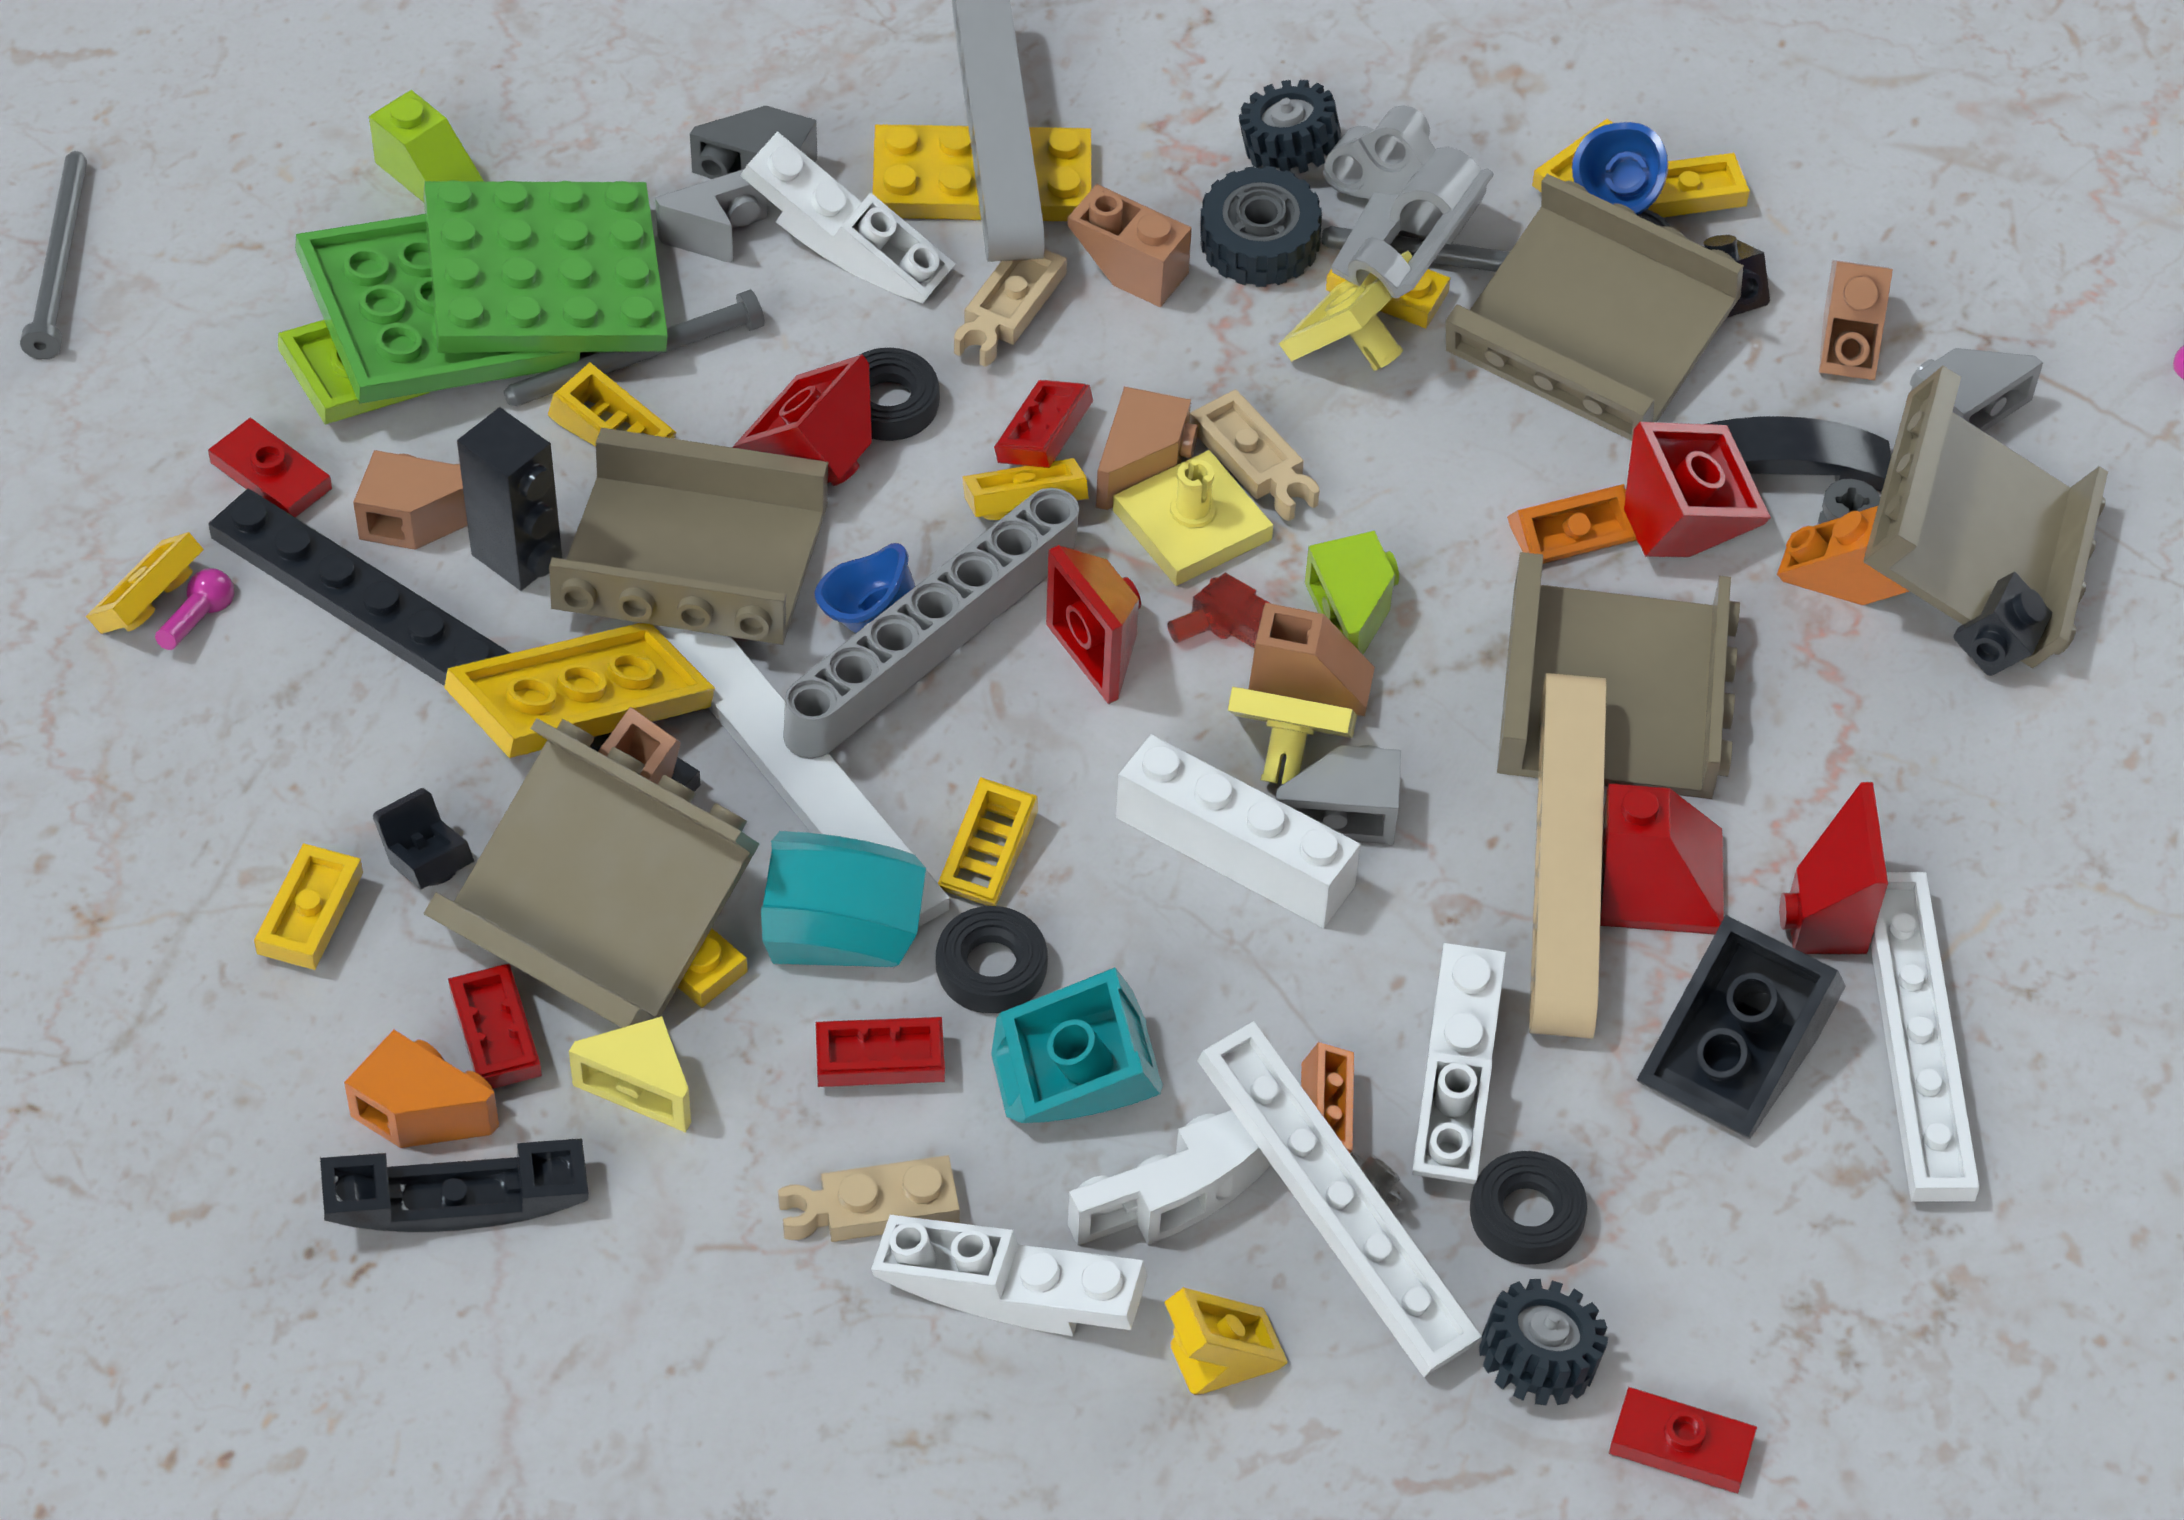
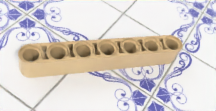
[1529,673,1606,1039]

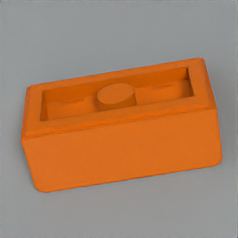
[1507,484,1637,564]

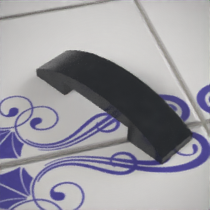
[1706,416,1891,491]
[320,1138,589,1232]

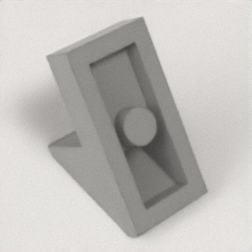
[655,169,767,262]

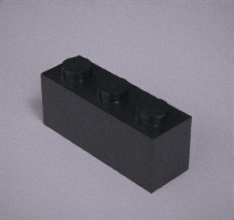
[457,407,562,591]

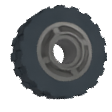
[1200,166,1322,287]

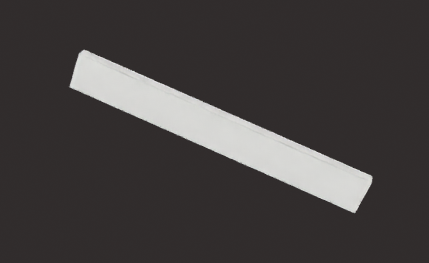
[637,622,950,927]

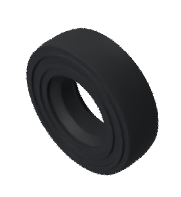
[860,347,940,441]
[936,906,1048,1014]
[1470,1151,1587,1265]

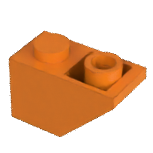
[1777,506,1910,605]
[344,1029,499,1148]

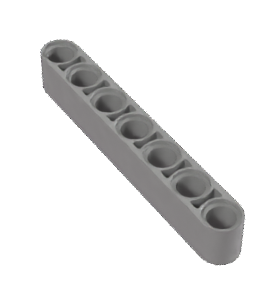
[952,0,1044,262]
[783,488,1079,758]

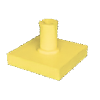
[1279,251,1413,371]
[1112,450,1273,586]
[1228,686,1357,784]

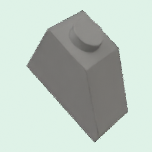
[1910,348,2043,432]
[1276,745,1401,844]

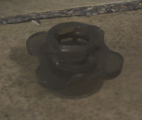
[1350,1152,1403,1206]

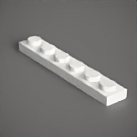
[1870,872,1980,1202]
[1197,1021,1482,1378]

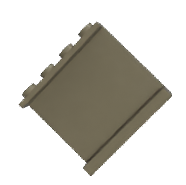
[1445,174,1743,441]
[1863,365,2108,669]
[549,428,828,645]
[1497,552,1740,799]
[423,718,760,1028]

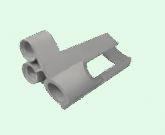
[1323,105,1494,299]

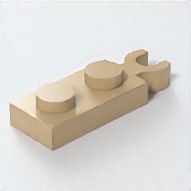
[954,249,1067,367]
[1190,389,1320,521]
[778,1155,960,1242]

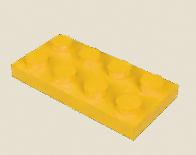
[872,124,1091,221]
[444,623,715,758]

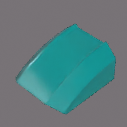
[761,831,926,967]
[991,967,1163,1123]

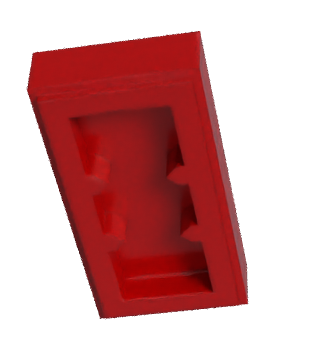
[994,380,1093,468]
[208,417,332,517]
[448,963,542,1089]
[815,1017,945,1087]
[1609,1387,1757,1494]

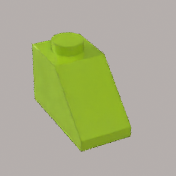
[369,90,484,203]
[1305,530,1399,654]

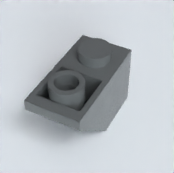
[690,105,817,179]

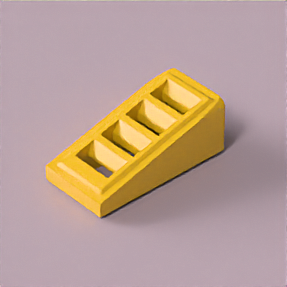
[548,362,676,447]
[938,777,1038,906]

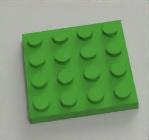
[424,181,668,353]
[295,214,580,404]

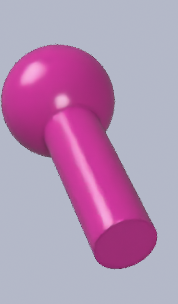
[155,568,234,650]

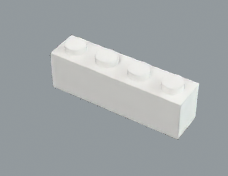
[1116,734,1361,929]

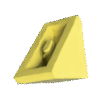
[569,1016,691,1133]

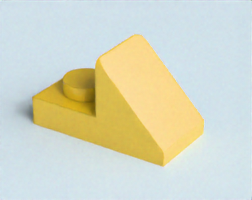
[1164,1287,1288,1395]

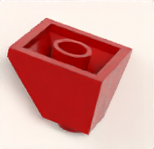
[733,354,872,486]
[1624,422,1771,557]
[1046,545,1141,704]
[1779,782,1888,954]
[1600,784,1724,934]

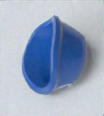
[1572,122,1668,215]
[814,543,916,634]

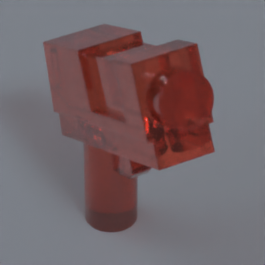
[1167,572,1271,648]

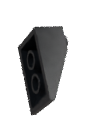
[1637,915,1846,1139]

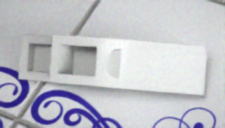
[740,131,956,303]
[1412,943,1506,1184]
[1068,1110,1271,1246]
[871,1215,1148,1336]

